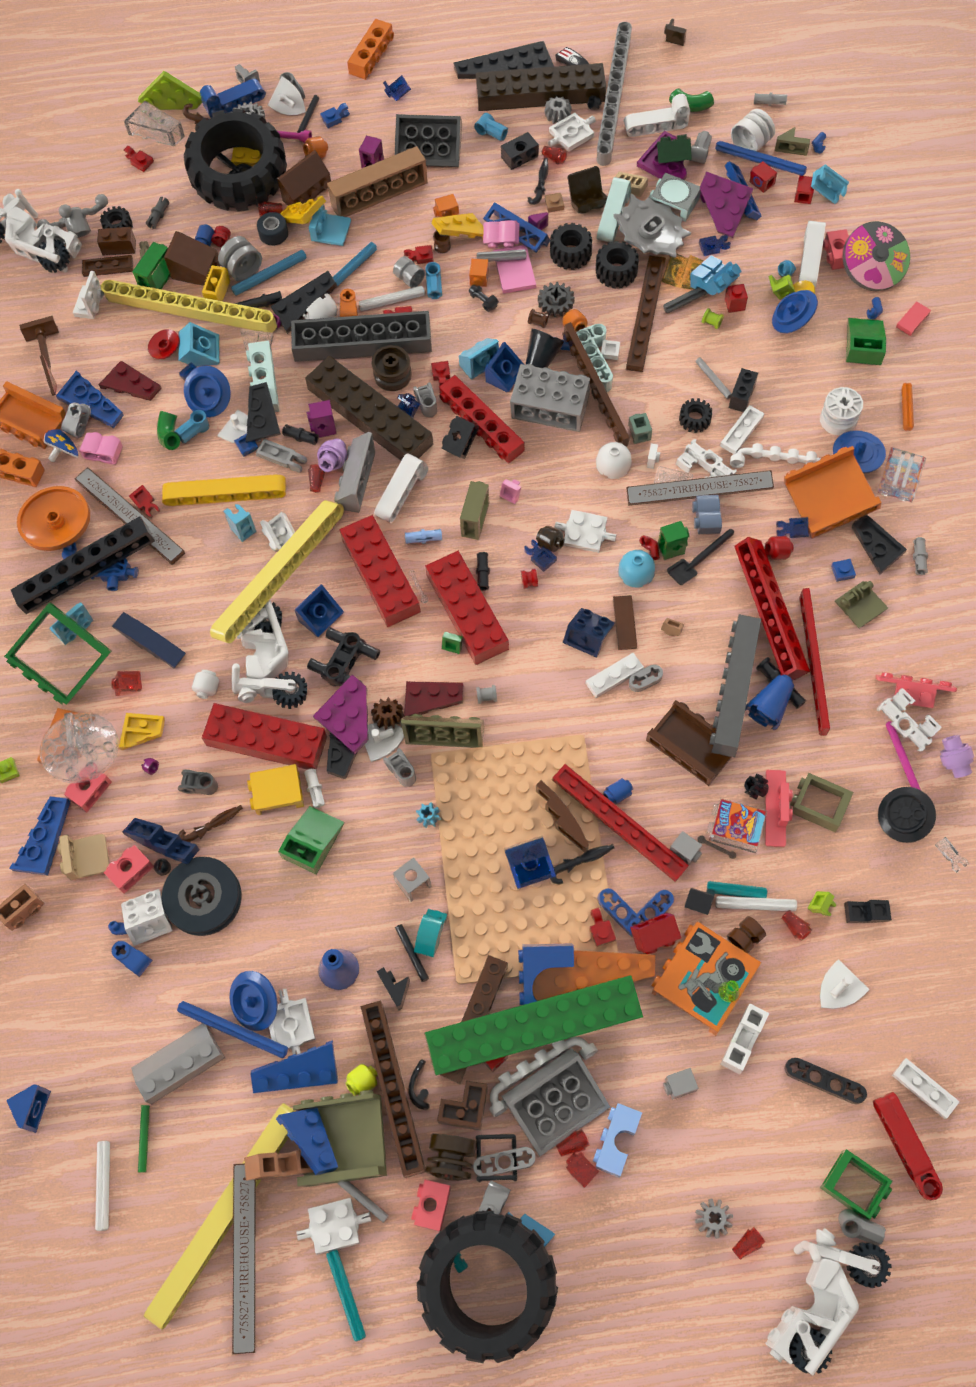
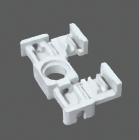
[675,439,737,478]
[877,688,942,751]

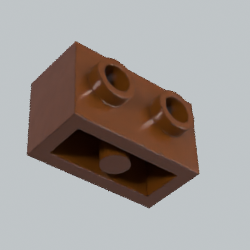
[97,227,136,256]

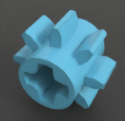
[416,802,441,828]

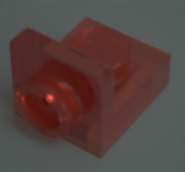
[111,671,142,696]
[565,1152,599,1188]

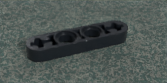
[784,1057,867,1104]

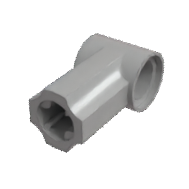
[690,131,712,164]
[838,1209,886,1246]

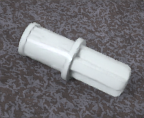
[304,769,325,808]

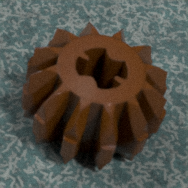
[371,697,404,730]

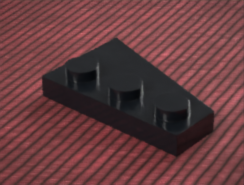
[327,733,357,779]

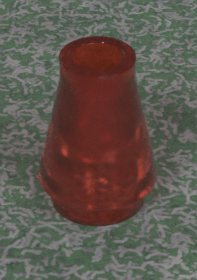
[542,146,567,164]
[258,201,283,217]
[308,464,326,493]
[781,910,812,941]
[556,1129,590,1157]
[732,1227,766,1260]

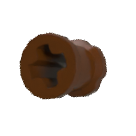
[528,309,549,328]

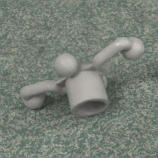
[37,194,108,238]

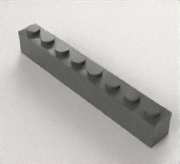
[709,614,761,757]

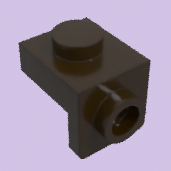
[664,18,687,46]

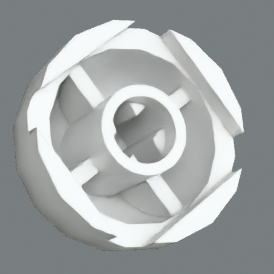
[303,294,337,320]
[596,442,632,479]

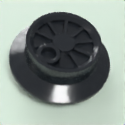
[878,787,936,843]

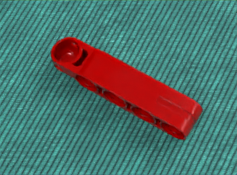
[873,1092,943,1201]

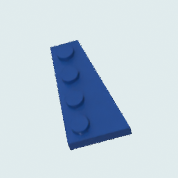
[56,370,124,428]
[9,796,71,876]
[250,1040,338,1093]

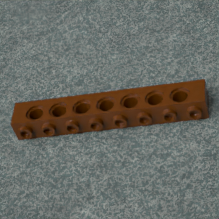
[360,1000,426,1178]

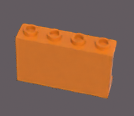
[0,381,66,449]

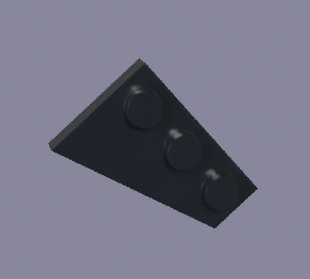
[246,382,281,443]
[852,515,907,574]

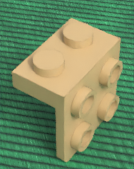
[58,834,109,880]

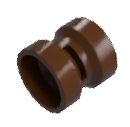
[433,230,451,253]

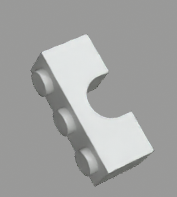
[720,1004,769,1075]

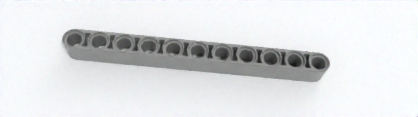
[597,22,632,166]

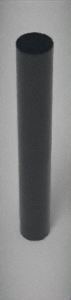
[297,95,319,133]
[395,924,429,982]

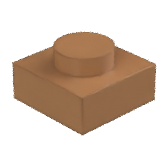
[545,193,564,213]
[661,618,684,636]

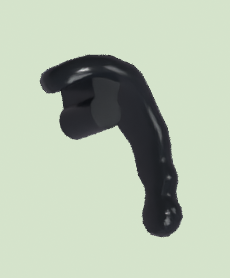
[409,1059,430,1110]

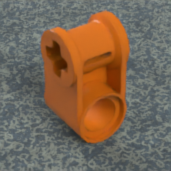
[339,288,358,317]

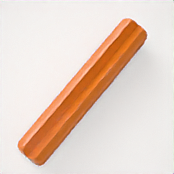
[902,383,914,431]

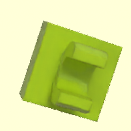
[0,757,20,784]
[808,891,836,916]

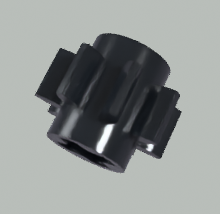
[744,773,769,800]

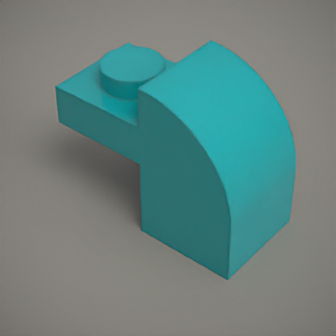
[414,909,448,957]

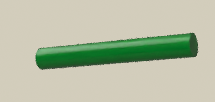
[138,1105,150,1173]

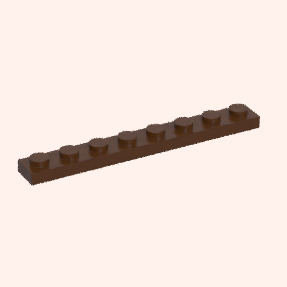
[562,322,630,447]

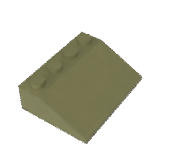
[401,714,484,748]

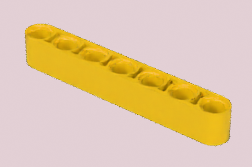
[162,474,286,506]

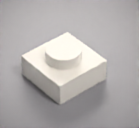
[601,340,620,360]
[647,443,660,469]

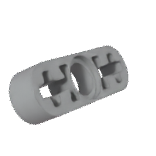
[473,1147,535,1176]

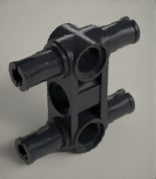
[307,627,380,687]

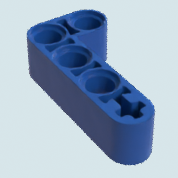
[200,79,266,118]

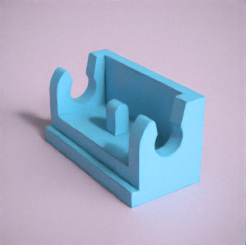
[811,164,849,204]
[224,504,257,542]

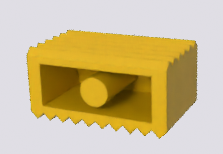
[201,265,231,301]

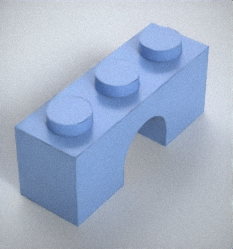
[593,1103,642,1178]

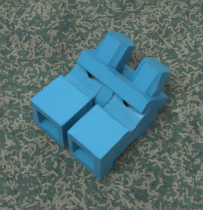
[690,255,742,295]

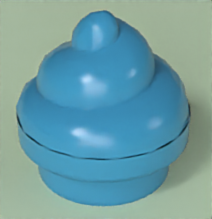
[778,260,796,277]

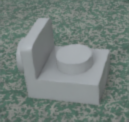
[235,64,260,83]

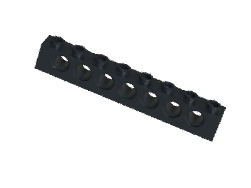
[10,516,155,614]

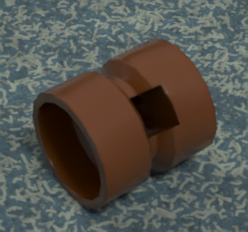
[727,916,766,953]

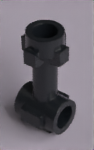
[469,284,499,312]

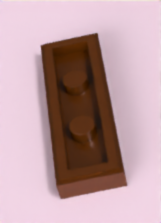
[82,255,133,277]
[613,595,637,650]

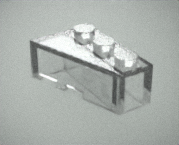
[124,101,185,146]

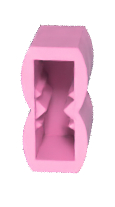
[483,221,519,249]
[79,432,123,464]

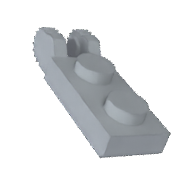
[256,439,308,473]

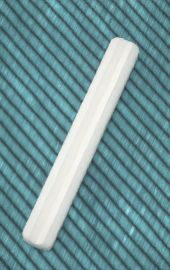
[359,286,425,311]
[715,896,797,911]
[95,1141,110,1231]

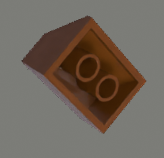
[277,150,331,205]

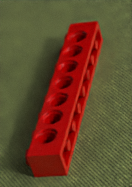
[734,537,810,680]

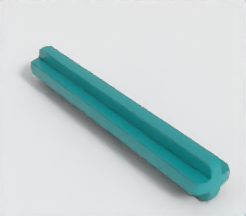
[326,1250,366,1341]

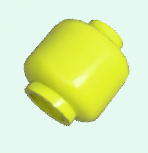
[345,1064,378,1096]

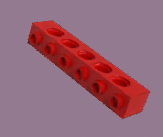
[439,375,525,464]

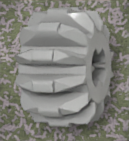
[544,96,572,124]
[695,1199,733,1239]

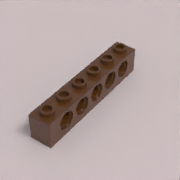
[440,955,508,1084]

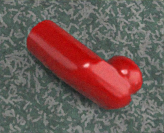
[639,535,660,560]

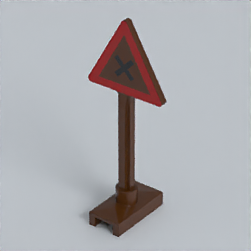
[19,315,59,396]

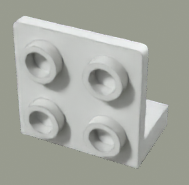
[73,271,104,319]
[121,889,173,946]

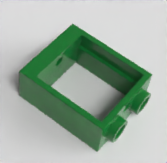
[132,242,171,290]
[820,1149,892,1220]

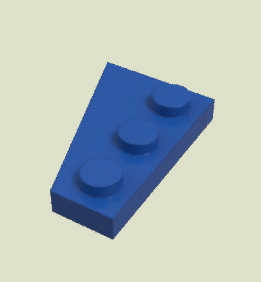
[276,1108,338,1175]

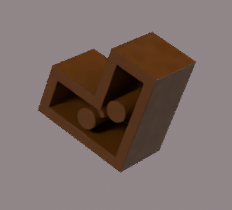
[437,1080,488,1131]

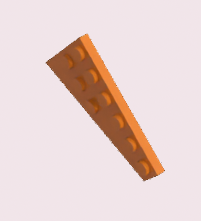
[532,950,655,1001]

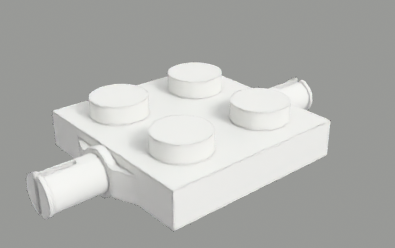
[548,113,596,152]
[554,510,617,553]
[269,989,316,1055]
[296,1198,371,1255]

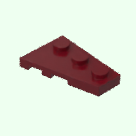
[98,361,162,401]
[404,681,464,717]

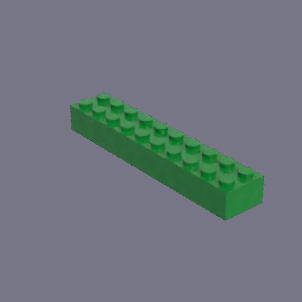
[424,975,643,1076]

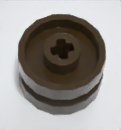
[372,345,412,391]

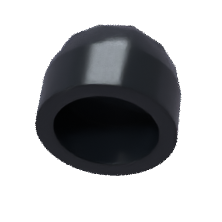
[587,95,602,110]
[154,859,171,876]

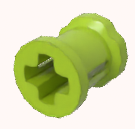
[701,308,724,329]

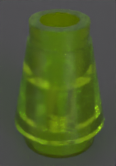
[719,980,740,1002]

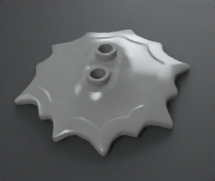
[614,194,691,258]

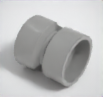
[393,256,425,288]

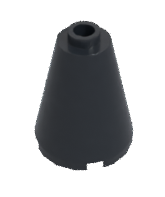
[526,328,564,368]

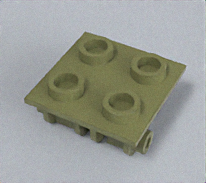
[835,581,888,629]

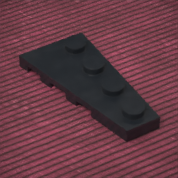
[271,271,337,334]

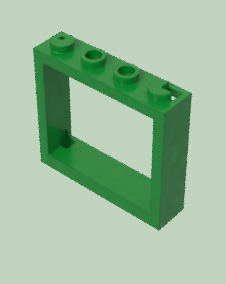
[4,603,112,705]

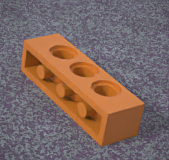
[347,19,394,80]
[0,448,45,487]

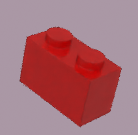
[630,913,681,954]

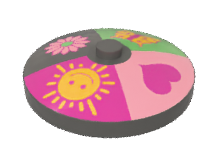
[842,221,910,291]

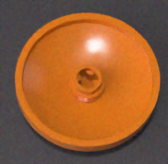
[17,486,90,551]

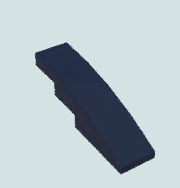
[112,612,186,669]
[122,818,200,864]

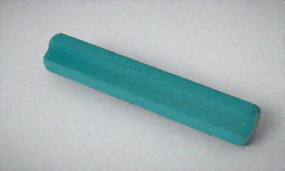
[707,881,768,898]

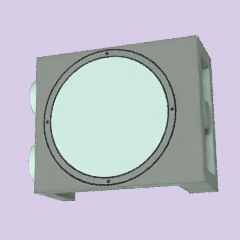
[649,173,701,222]

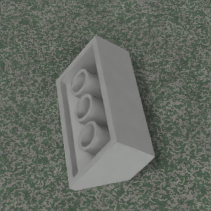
[334,432,376,513]
[131,1023,225,1105]

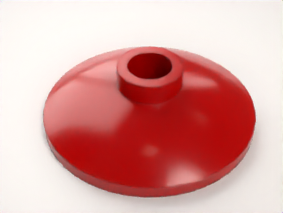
[148,329,180,360]

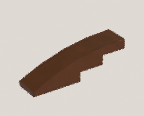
[536,780,589,853]

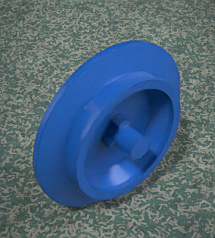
[772,290,818,333]
[184,366,231,417]
[833,430,886,473]
[229,971,278,1031]

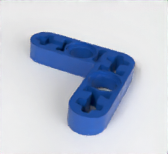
[597,888,674,937]

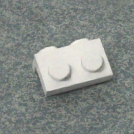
[260,512,295,552]

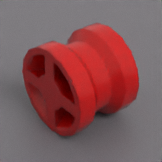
[211,226,231,247]
[521,569,538,589]

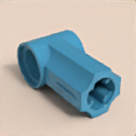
[474,113,508,141]
[425,262,442,299]
[174,410,209,443]

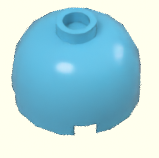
[618,550,655,588]

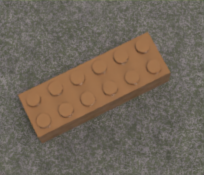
[327,146,428,217]

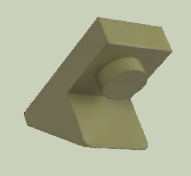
[775,127,810,156]

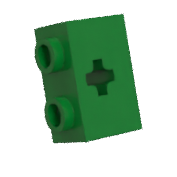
[658,521,690,560]

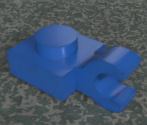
[320,103,350,128]

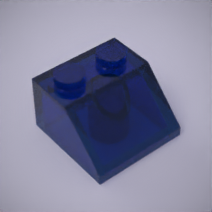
[504,836,556,889]

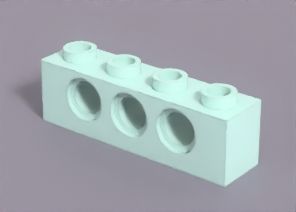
[246,340,280,412]

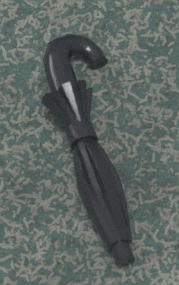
[527,158,549,205]
[549,844,614,885]

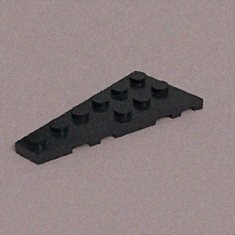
[453,41,554,79]

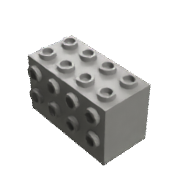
[510,364,590,432]

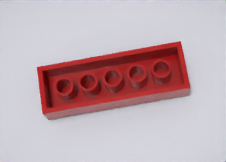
[339,514,421,628]
[425,550,509,665]
[202,703,327,771]

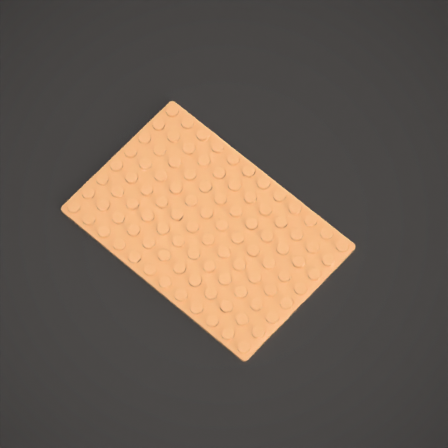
[431,734,618,984]

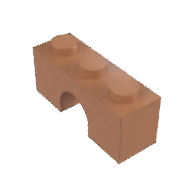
[244,1150,313,1181]

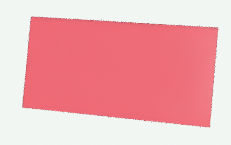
[896,301,931,336]

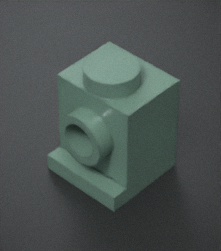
[628,413,652,444]

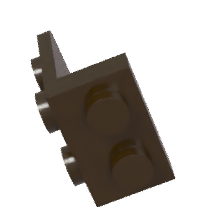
[567,166,608,214]

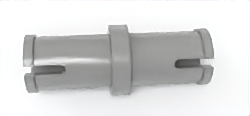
[754,92,787,106]
[913,537,928,575]

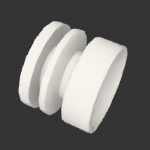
[731,109,776,151]
[820,387,863,436]

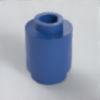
[195,224,215,246]
[603,778,633,805]

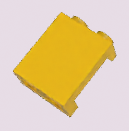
[247,764,304,815]

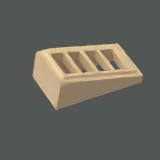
[611,172,648,197]

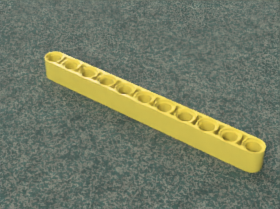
[101,280,277,333]
[210,500,344,643]
[144,1103,296,1330]

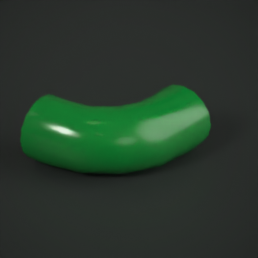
[669,88,714,112]
[157,411,180,450]

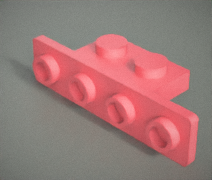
[876,672,957,708]
[765,769,793,847]

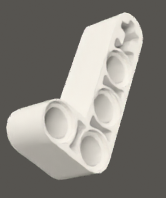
[623,94,690,137]
[798,221,826,287]
[374,453,429,523]

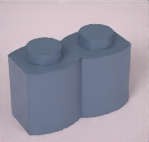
[692,495,722,534]

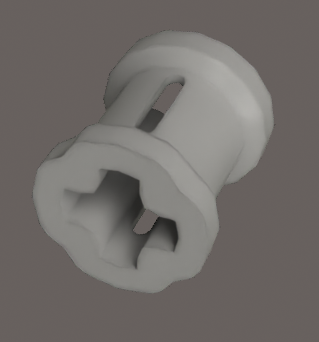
[476,685,497,704]

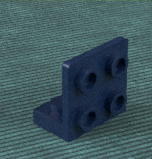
[562,608,615,658]

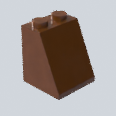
[164,231,220,286]

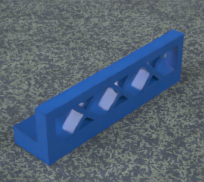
[483,202,550,253]

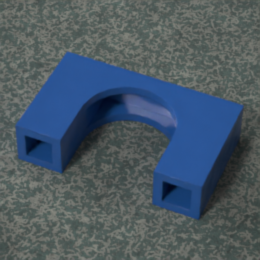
[518,943,574,1005]

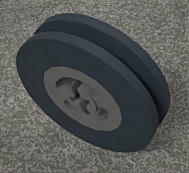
[162,857,242,936]

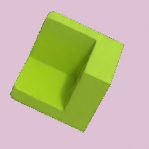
[768,275,795,300]

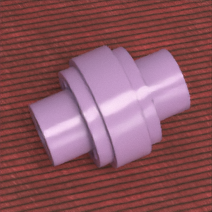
[317,438,347,472]
[940,735,974,778]

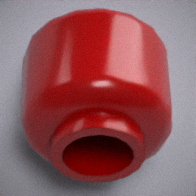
[764,536,794,560]

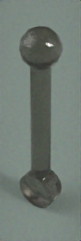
[697,836,736,859]

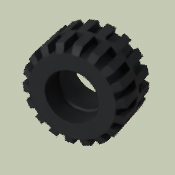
[550,223,592,270]
[595,241,639,289]

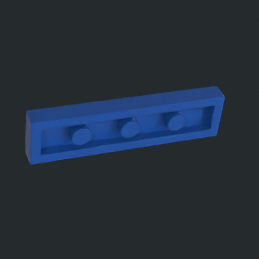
[724,161,762,221]

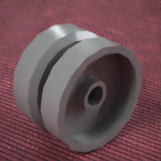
[218,236,262,281]

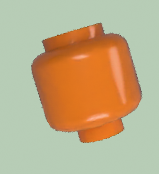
[303,136,328,158]
[562,309,588,332]

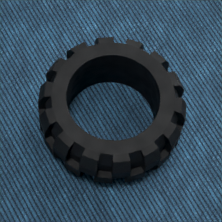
[184,109,287,212]
[417,1211,558,1364]

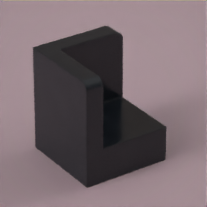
[685,888,715,915]

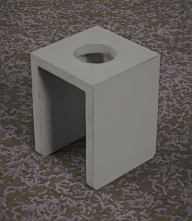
[393,857,432,902]

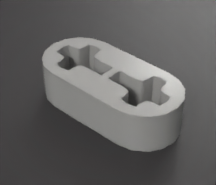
[629,664,663,692]

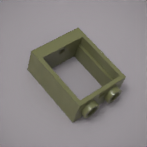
[460,481,490,540]
[790,773,854,833]

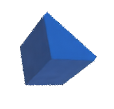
[485,342,525,392]
[294,584,344,637]
[6,1084,51,1133]

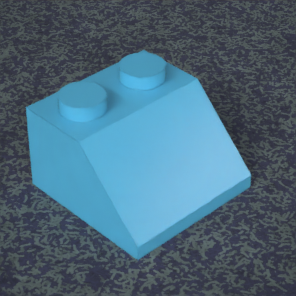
[179,322,219,367]
[459,338,499,380]

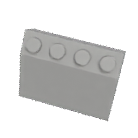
[501,1048,610,1156]

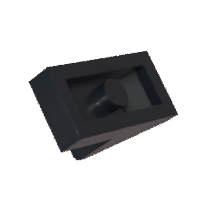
[377,967,410,1010]

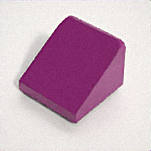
[528,212,548,230]

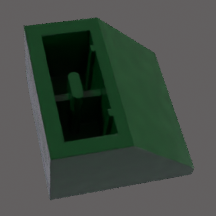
[657,134,692,163]

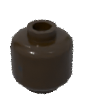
[536,526,565,552]

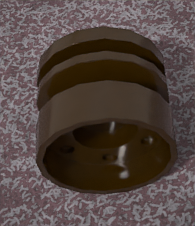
[425,1133,476,1181]

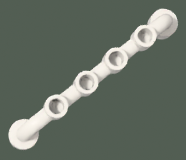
[730,443,821,468]
[489,1037,598,1117]

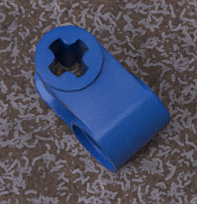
[111,941,153,977]

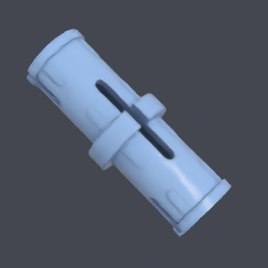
[405,529,442,544]

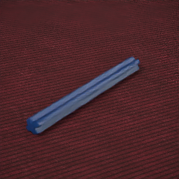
[715,141,807,176]
[177,1001,288,1058]

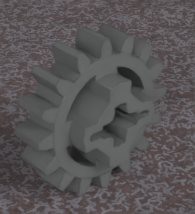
[538,282,575,317]

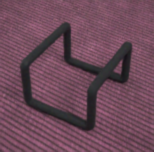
[476,1134,517,1182]

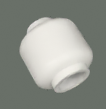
[192,670,219,699]

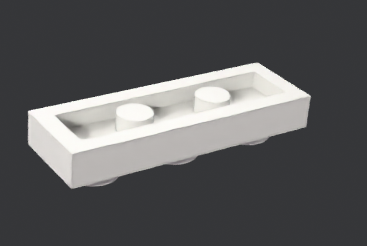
[720,405,765,454]
[585,653,644,698]
[892,1058,959,1119]

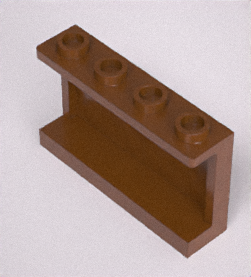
[646,700,732,786]

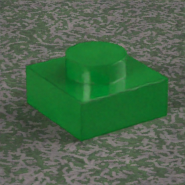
[442,632,463,654]

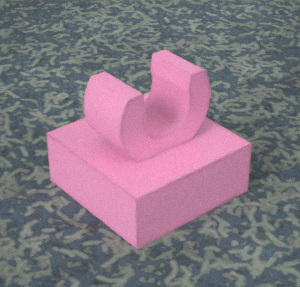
[500,479,521,504]

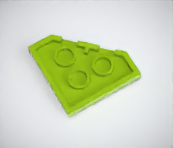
[138,71,202,110]

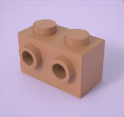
[0,884,45,931]

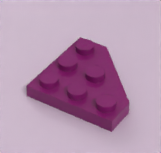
[637,130,687,180]
[700,171,753,238]
[313,675,369,754]

